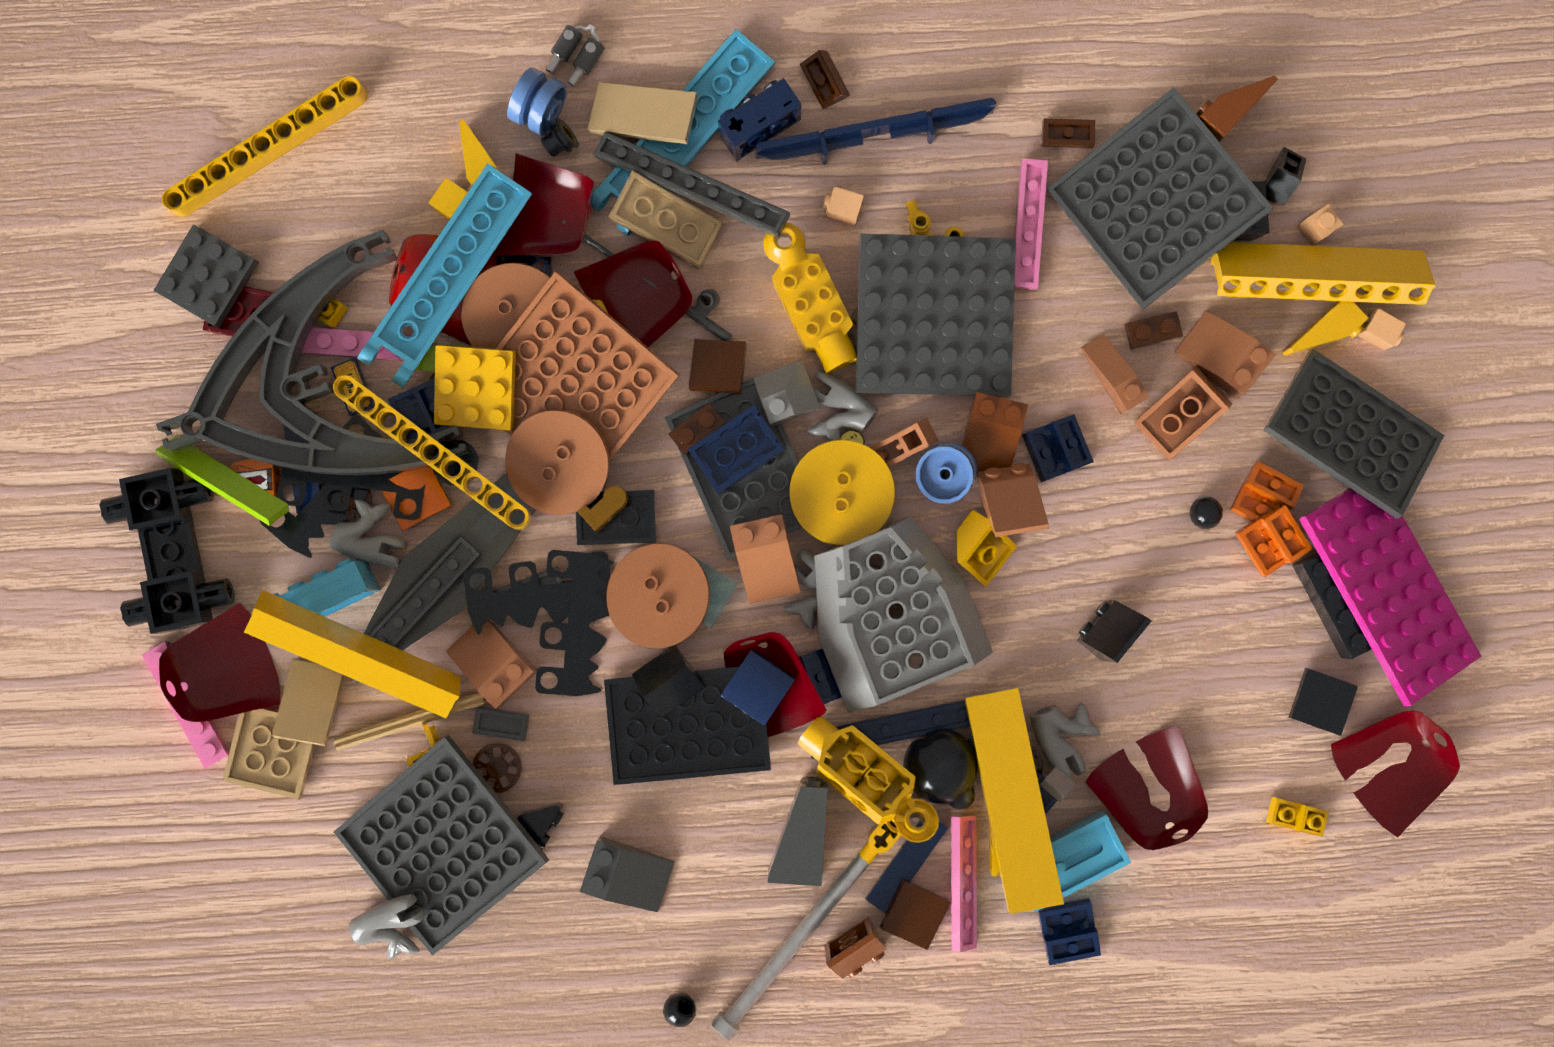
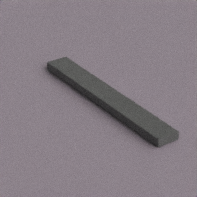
[593,132,790,238]

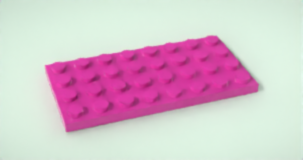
[1299,488,1482,707]

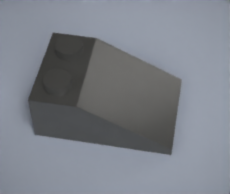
[580,836,675,912]

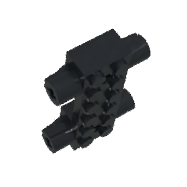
[99,468,234,634]

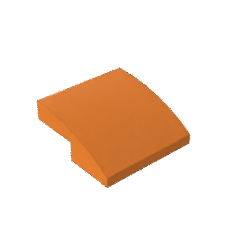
[1230,461,1304,522]
[381,467,451,532]
[1235,505,1312,577]

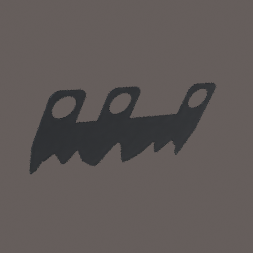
[260,416,383,558]
[277,467,426,520]
[535,550,614,696]
[463,551,611,635]

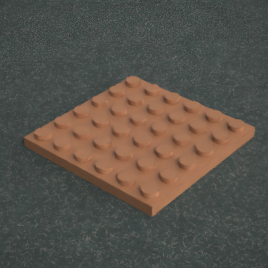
[496,271,680,461]

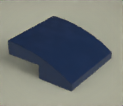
[388,378,454,439]
[1022,414,1094,483]
[799,648,842,704]
[721,649,796,726]
[1038,898,1101,966]

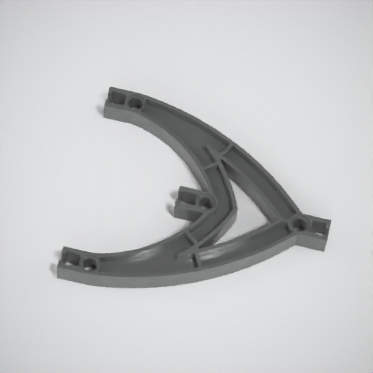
[156,230,470,475]

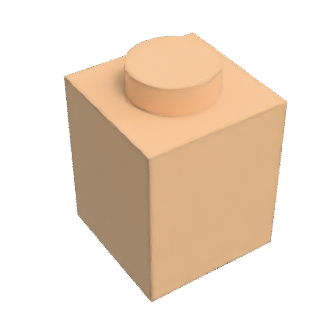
[823,186,864,226]
[1297,203,1344,246]
[1357,308,1406,350]

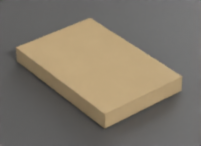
[272,659,344,746]

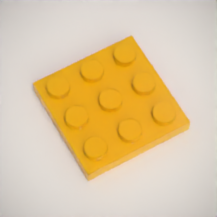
[434,345,516,431]

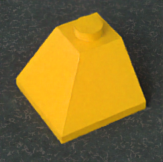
[957,510,1018,587]

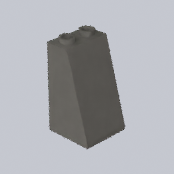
[767,777,828,886]

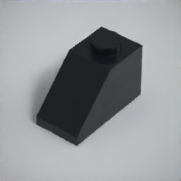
[1265,147,1306,205]

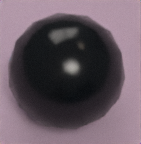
[1190,496,1223,529]
[663,992,697,1027]

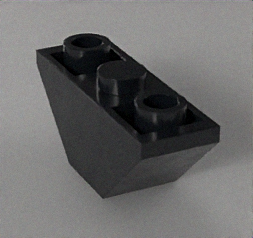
[517,802,564,850]

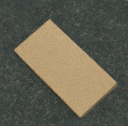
[587,82,698,144]
[608,170,723,269]

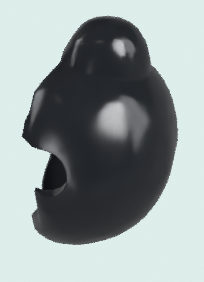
[903,728,977,809]

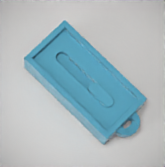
[274,558,381,617]
[1035,811,1131,912]

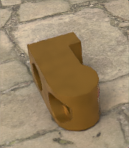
[577,486,628,532]

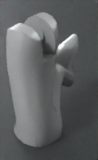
[807,370,878,442]
[330,500,407,567]
[783,549,817,630]
[1030,703,1101,779]
[349,894,426,959]

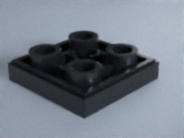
[1288,668,1358,736]

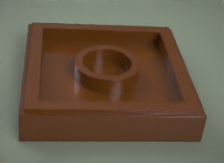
[689,339,747,393]
[880,879,951,950]

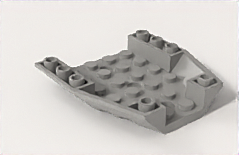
[814,516,993,712]

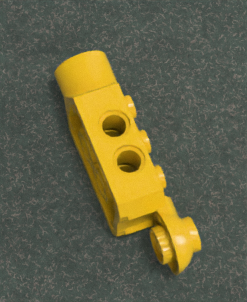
[763,223,857,374]
[798,716,939,843]

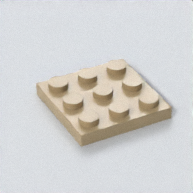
[222,708,315,799]

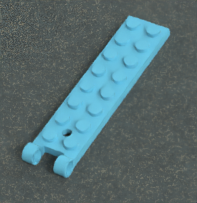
[592,29,775,236]
[357,163,532,388]

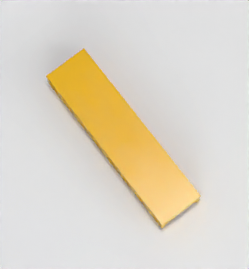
[1210,242,1436,305]
[244,590,461,718]
[965,688,1064,914]

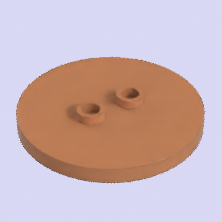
[461,263,551,349]
[505,409,610,515]
[606,544,710,649]

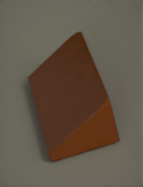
[800,50,850,109]

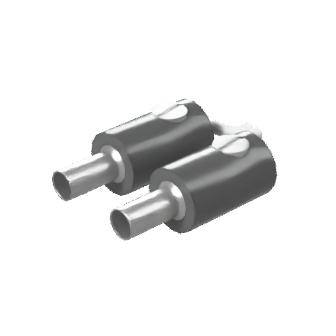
[546,24,605,87]

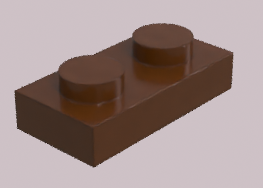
[1041,118,1095,148]
[1124,311,1183,350]
[668,402,726,456]

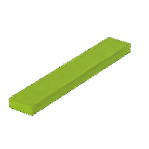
[156,436,289,526]

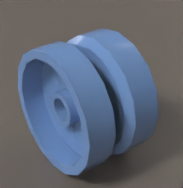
[507,67,567,136]
[916,442,977,504]

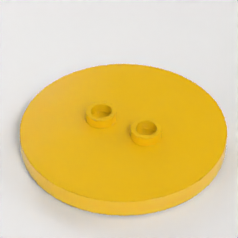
[790,440,895,545]

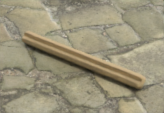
[334,692,486,750]

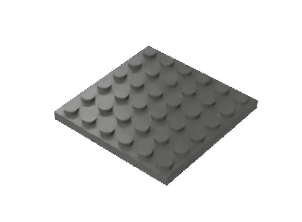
[1046,87,1273,310]
[855,233,1016,396]
[334,735,550,955]

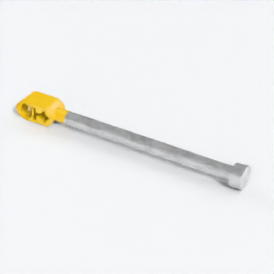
[711,818,910,1041]

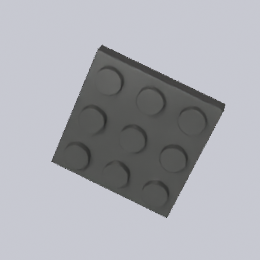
[153,224,259,328]

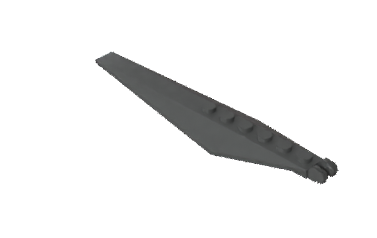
[353,473,536,684]

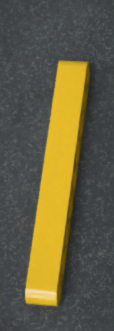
[162,76,367,217]
[333,375,532,530]

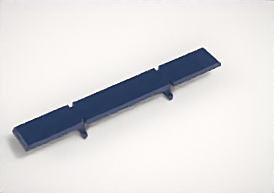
[755,98,996,165]

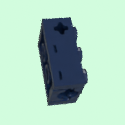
[718,78,801,161]
[688,405,784,495]

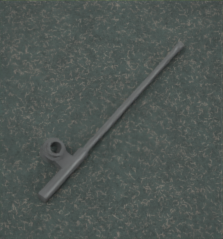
[562,220,732,341]

